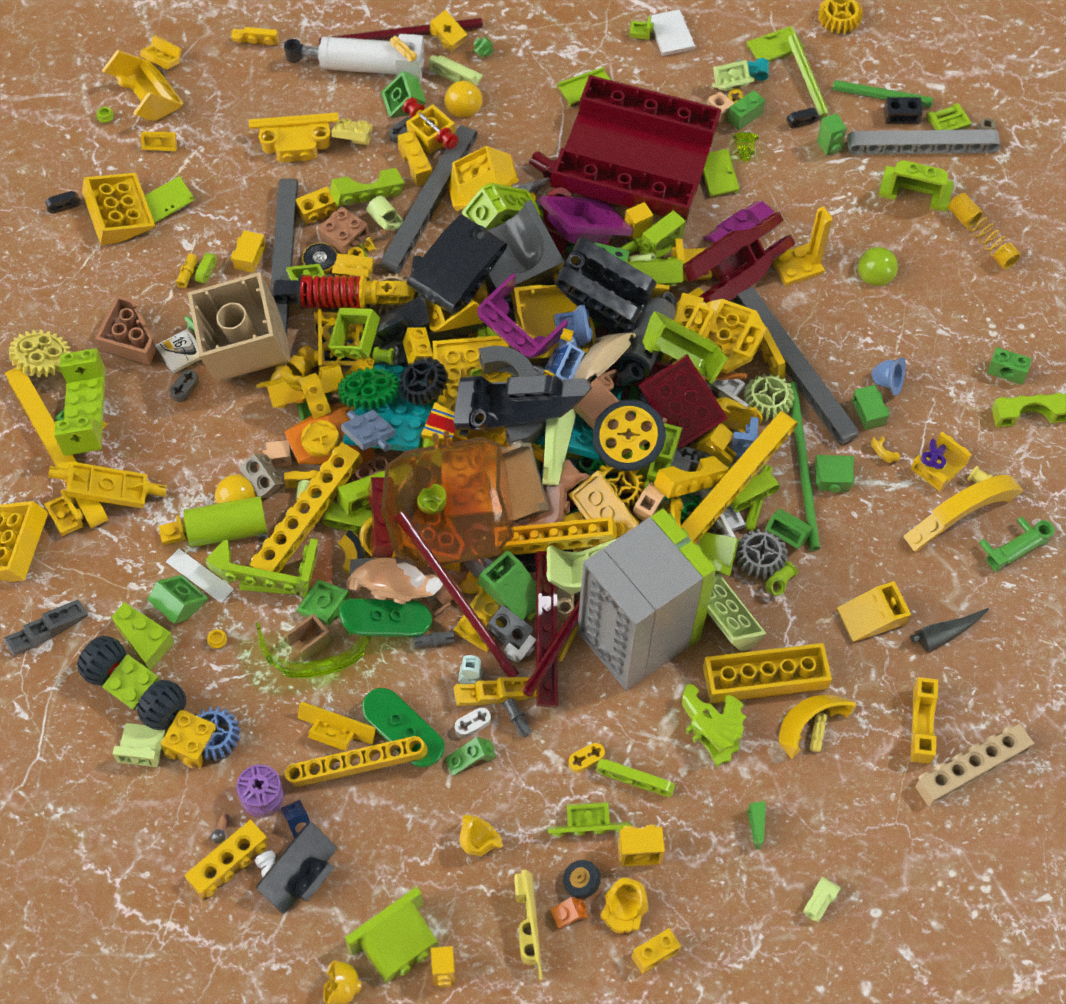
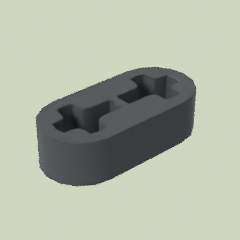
[389,117,411,143]
[170,369,198,402]

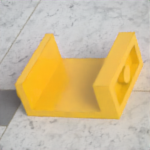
[910,432,972,492]

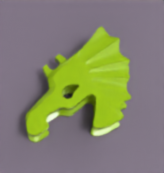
[681,684,746,767]

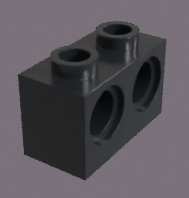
[884,97,923,124]

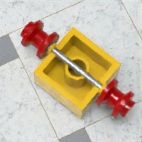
[403,98,459,155]

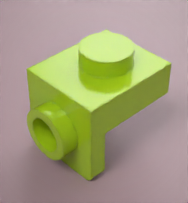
[629,16,654,40]

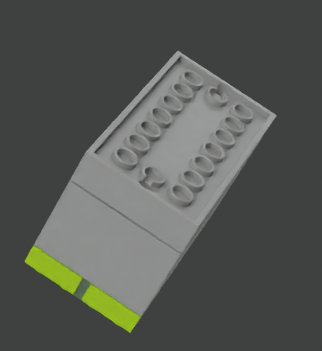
[577,508,716,691]

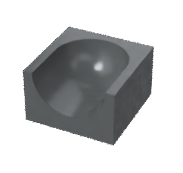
[476,200,564,300]

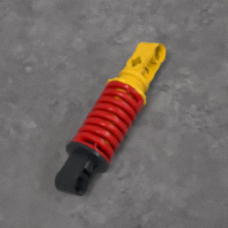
[272,274,415,309]

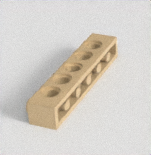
[915,724,1034,807]

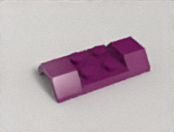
[703,201,779,243]

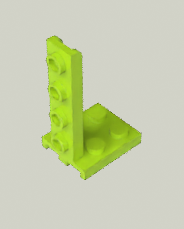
[222,538,318,598]

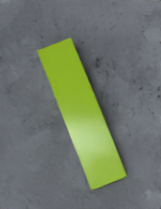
[643,423,682,490]

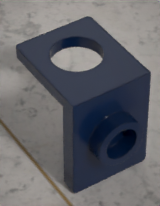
[281,800,310,838]

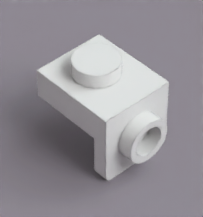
[503,635,536,663]

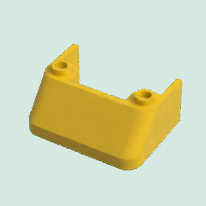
[102,50,183,121]

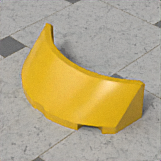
[779,695,857,759]

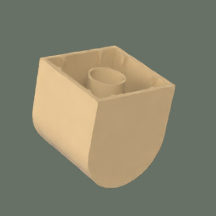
[188,272,290,382]

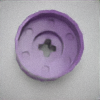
[236,764,284,818]

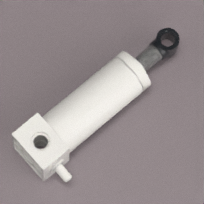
[284,34,425,84]

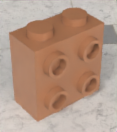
[318,206,370,255]

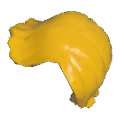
[459,814,503,857]

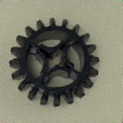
[398,356,449,407]

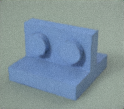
[731,417,759,458]

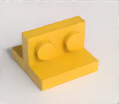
[332,253,374,281]

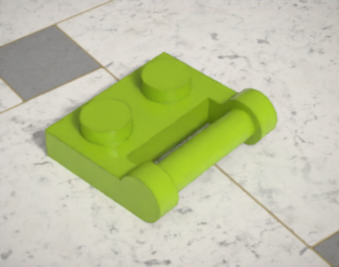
[926,103,972,130]

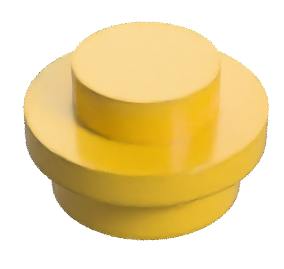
[207,629,227,649]

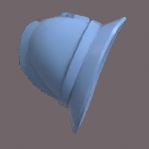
[872,358,906,395]

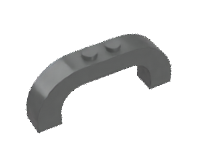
[478,346,546,447]

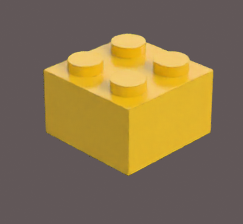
[618,825,665,867]

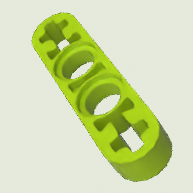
[596,759,675,797]

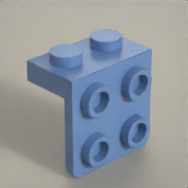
[553,305,592,349]

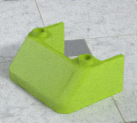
[642,311,728,384]

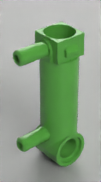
[979,517,1055,572]

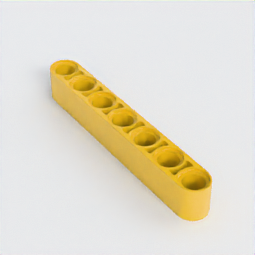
[284,736,428,787]

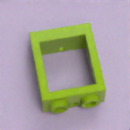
[640,210,686,259]
[328,308,380,359]

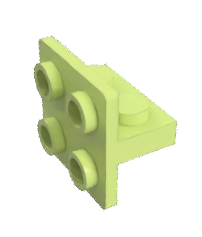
[712,60,754,91]

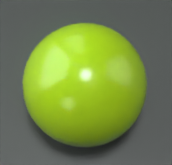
[858,247,898,286]

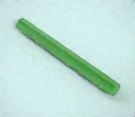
[833,80,933,107]

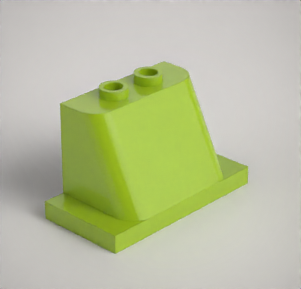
[878,160,954,212]
[345,886,439,984]

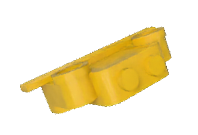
[248,112,339,162]

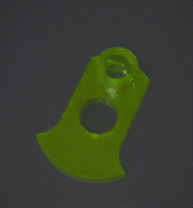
[733,132,759,161]

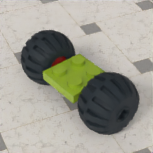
[77,636,187,730]

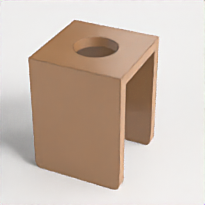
[286,613,331,662]

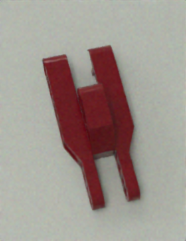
[683,211,796,303]

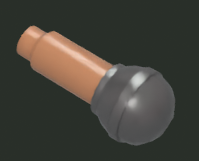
[211,813,229,844]

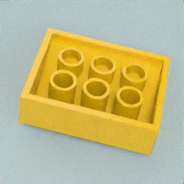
[82,173,155,245]
[0,501,48,582]

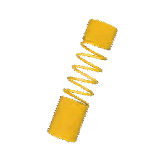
[948,193,1021,269]

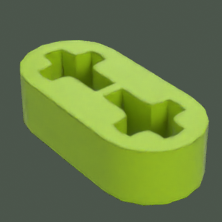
[195,252,217,284]

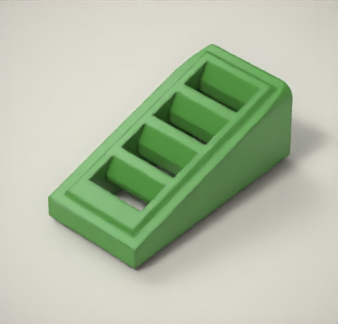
[747,801,766,850]

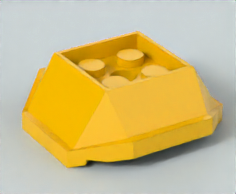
[448,146,519,211]
[685,299,766,374]

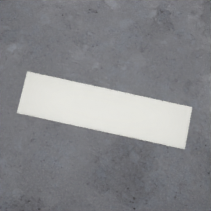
[166,549,234,603]

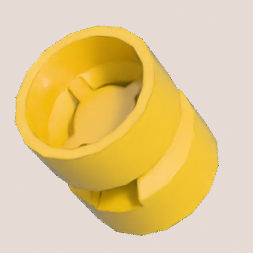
[286,345,318,377]

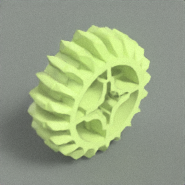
[744,373,794,421]

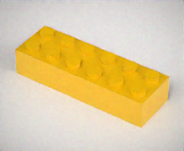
[703,643,832,704]

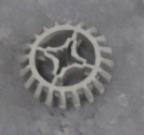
[735,528,788,580]

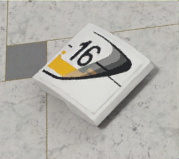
[155,329,201,373]

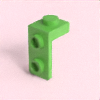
[445,737,496,775]

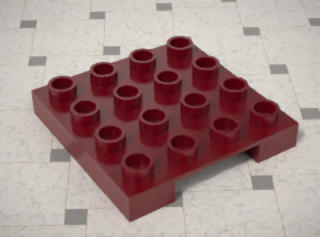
[551,75,722,223]

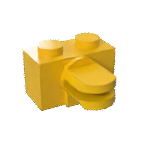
[689,423,736,466]

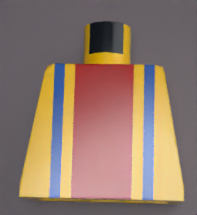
[421,403,470,447]

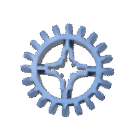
[194,706,241,761]

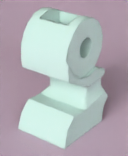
[458,655,483,684]

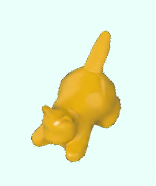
[256,364,303,388]

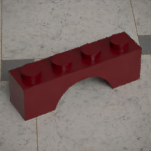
[368,477,395,558]

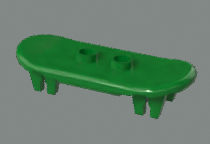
[339,598,432,637]
[362,688,445,768]

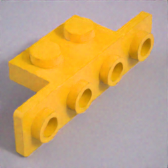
[297,702,376,751]

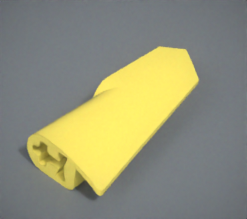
[514,870,543,980]

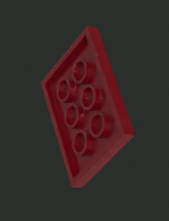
[639,354,728,449]

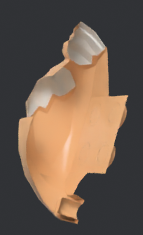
[347,558,443,604]

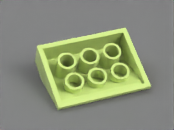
[707,574,767,651]

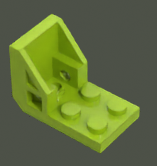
[462,183,544,230]

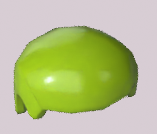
[417,484,447,515]

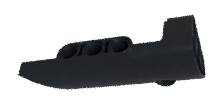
[454,375,592,432]

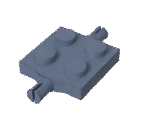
[341,410,395,452]

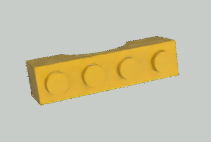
[266,362,343,409]
[654,456,729,499]
[910,677,938,764]

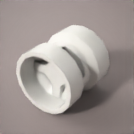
[255,850,276,877]

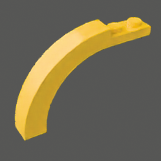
[903,475,1024,552]

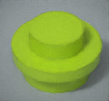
[96,107,114,123]

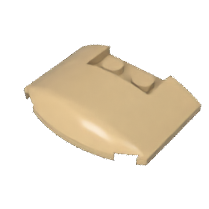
[573,332,636,384]

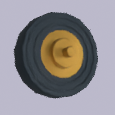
[563,860,601,899]

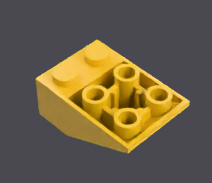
[837,581,911,642]

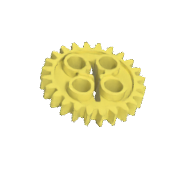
[9,330,71,377]

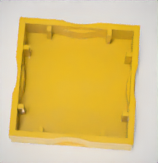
[512,285,597,364]

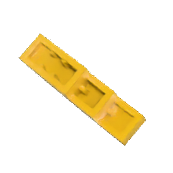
[454,677,536,706]

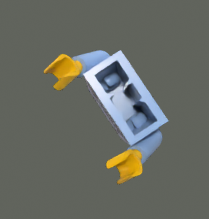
[543,328,585,380]

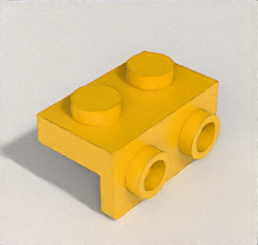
[140,36,182,69]
[44,489,84,537]

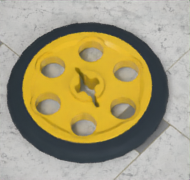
[592,400,666,471]

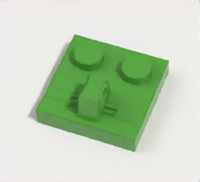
[297,580,351,626]

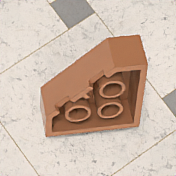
[95,295,157,365]

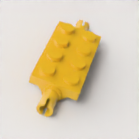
[48,461,167,509]

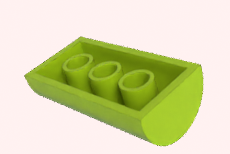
[183,496,268,548]

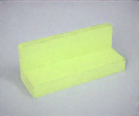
[429,55,482,85]

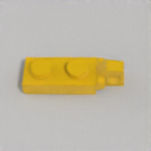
[231,27,280,46]

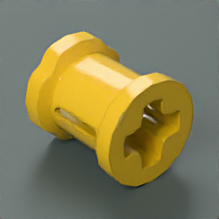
[728,88,743,103]

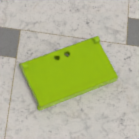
[747,26,805,63]
[557,67,611,107]
[703,149,740,198]
[145,176,195,223]

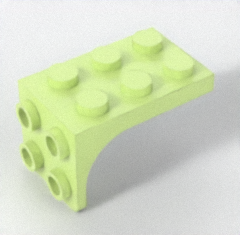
[546,538,618,595]

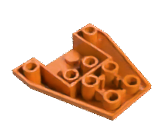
[284,402,375,466]

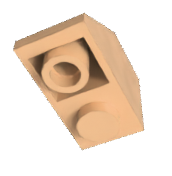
[632,482,665,521]

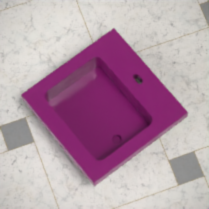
[539,196,633,244]

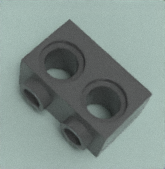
[485,605,534,649]

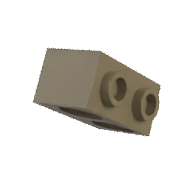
[239,454,285,498]

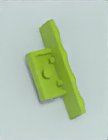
[547,802,632,837]

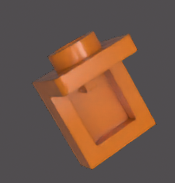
[550,897,588,929]

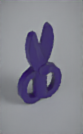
[921,438,946,469]

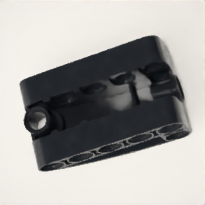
[407,214,508,316]
[555,238,656,334]

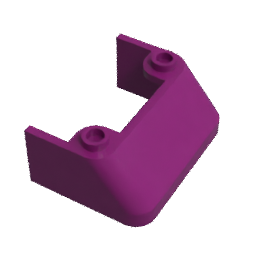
[478,273,568,359]

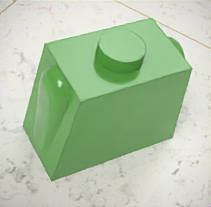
[814,455,854,493]

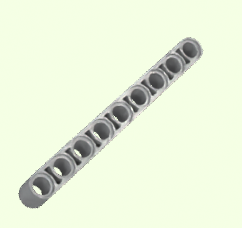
[847,130,1001,155]

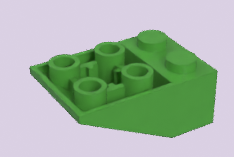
[477,550,536,620]

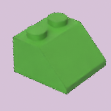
[381,71,426,118]
[147,575,209,624]

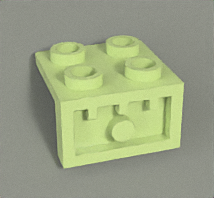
[113,723,166,767]

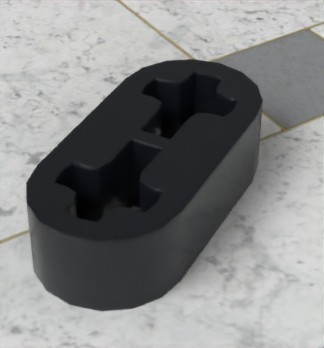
[786,108,819,128]
[45,191,80,213]

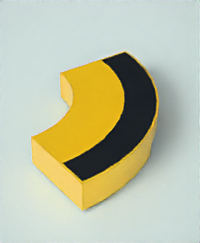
[338,529,365,575]

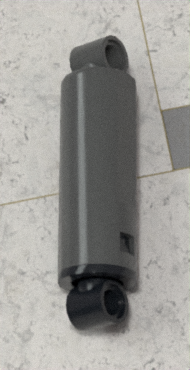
[617,292,677,387]

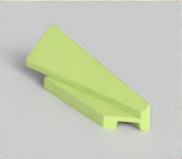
[542,408,576,486]

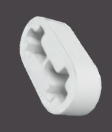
[455,708,491,738]

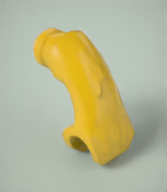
[871,437,900,463]

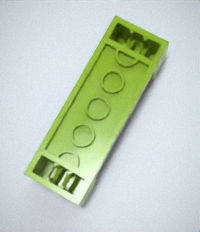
[54,348,106,456]

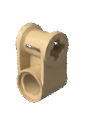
[557,586,575,623]

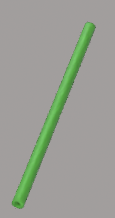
[790,382,820,551]

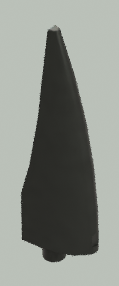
[910,608,989,652]

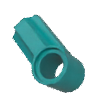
[737,58,769,81]

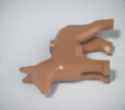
[516,460,590,527]

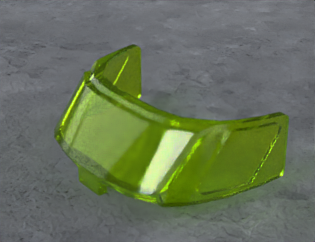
[256,596,371,678]

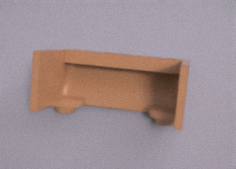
[573,369,667,454]

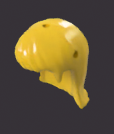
[717,397,758,433]

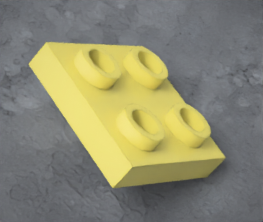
[331,118,373,146]

